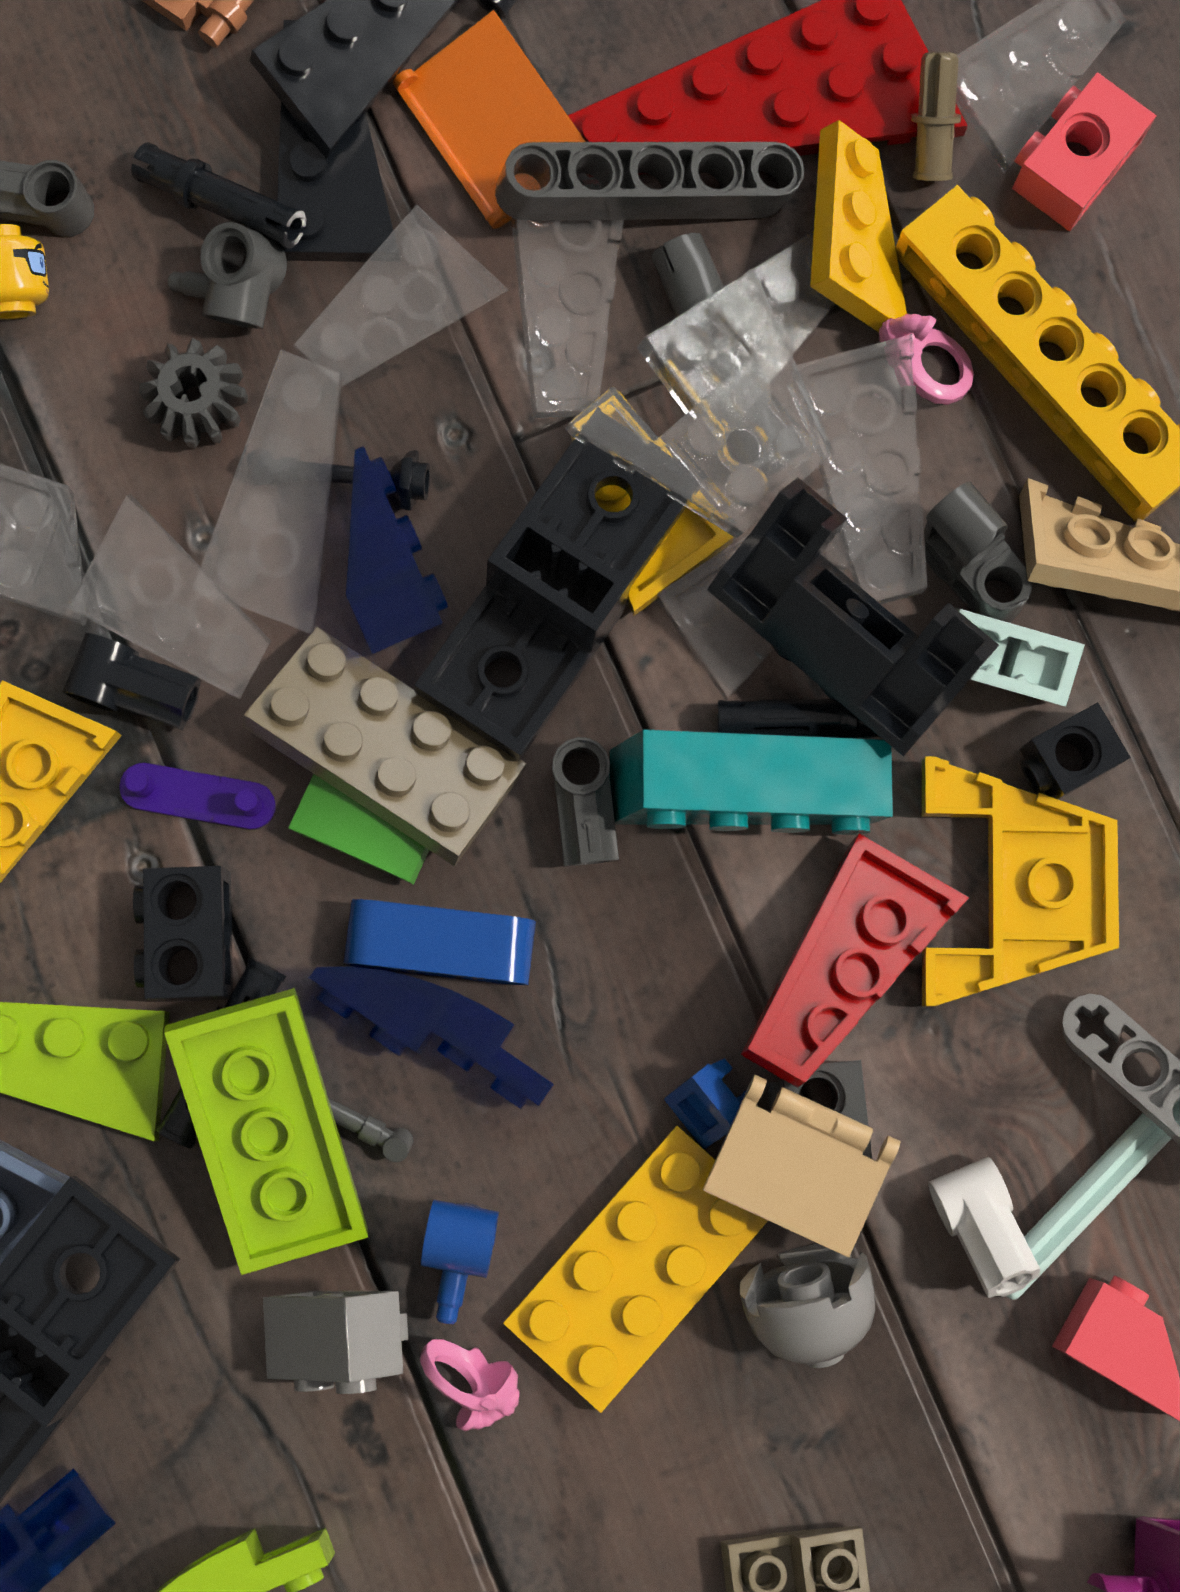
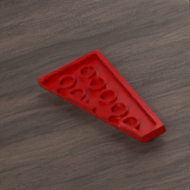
[568,0,968,181]

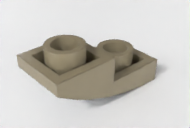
[720,1526,870,1592]

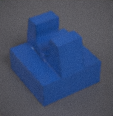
[664,1058,746,1149]

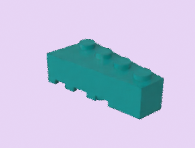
[610,730,893,835]

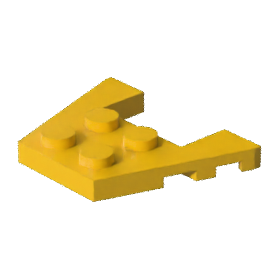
[922,756,1119,1007]

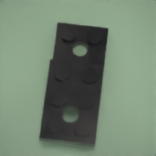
[414,410,703,762]
[0,1176,180,1503]

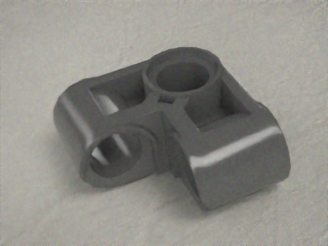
[918,481,1032,623]

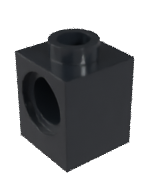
[1019,702,1131,799]

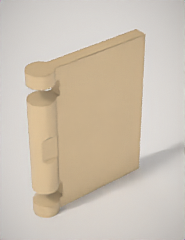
[703,1074,901,1257]

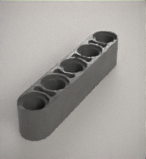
[495,142,804,221]

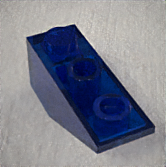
[346,446,449,655]

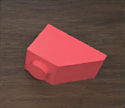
[1052,1275,1180,1421]

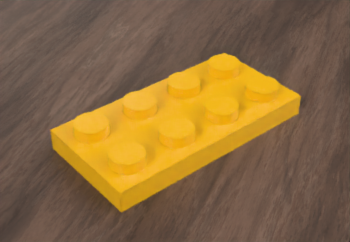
[503,1125,768,1413]

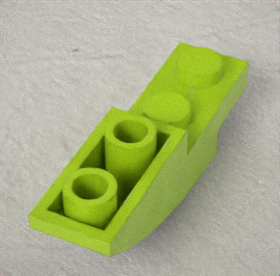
[155,1528,335,1592]

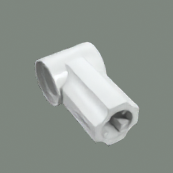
[928,1157,1040,1298]

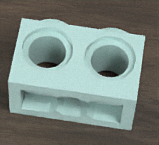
[955,608,1085,707]

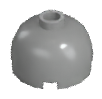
[740,1244,876,1368]

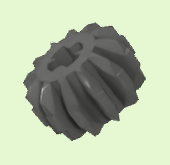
[139,337,248,449]

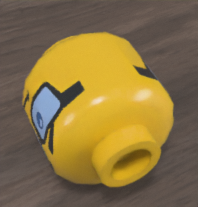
[0,224,49,320]

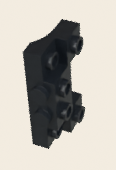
[707,477,999,757]

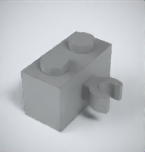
[263,1290,408,1394]

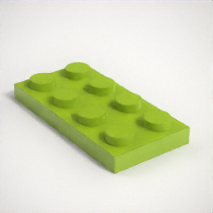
[164,988,368,1275]

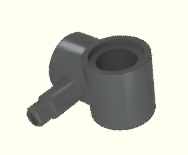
[168,222,287,329]

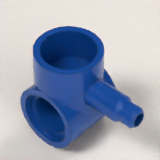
[421,1200,499,1324]

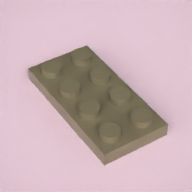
[242,627,527,867]

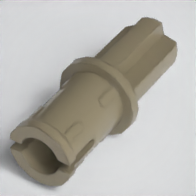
[911,51,961,181]

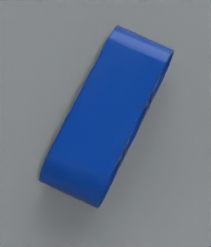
[343,899,536,986]

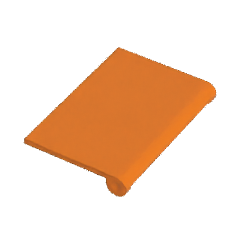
[393,10,586,229]

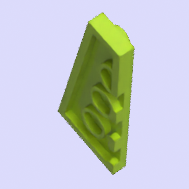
[0,1002,169,1141]

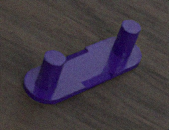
[119,763,276,830]

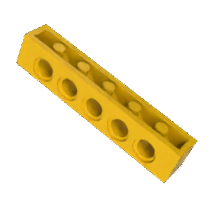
[896,185,1180,522]

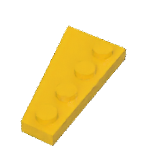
[0,680,122,883]

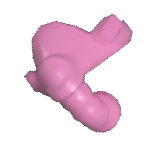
[879,314,974,405]
[420,1339,519,1431]

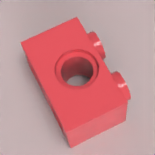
[1012,72,1157,232]

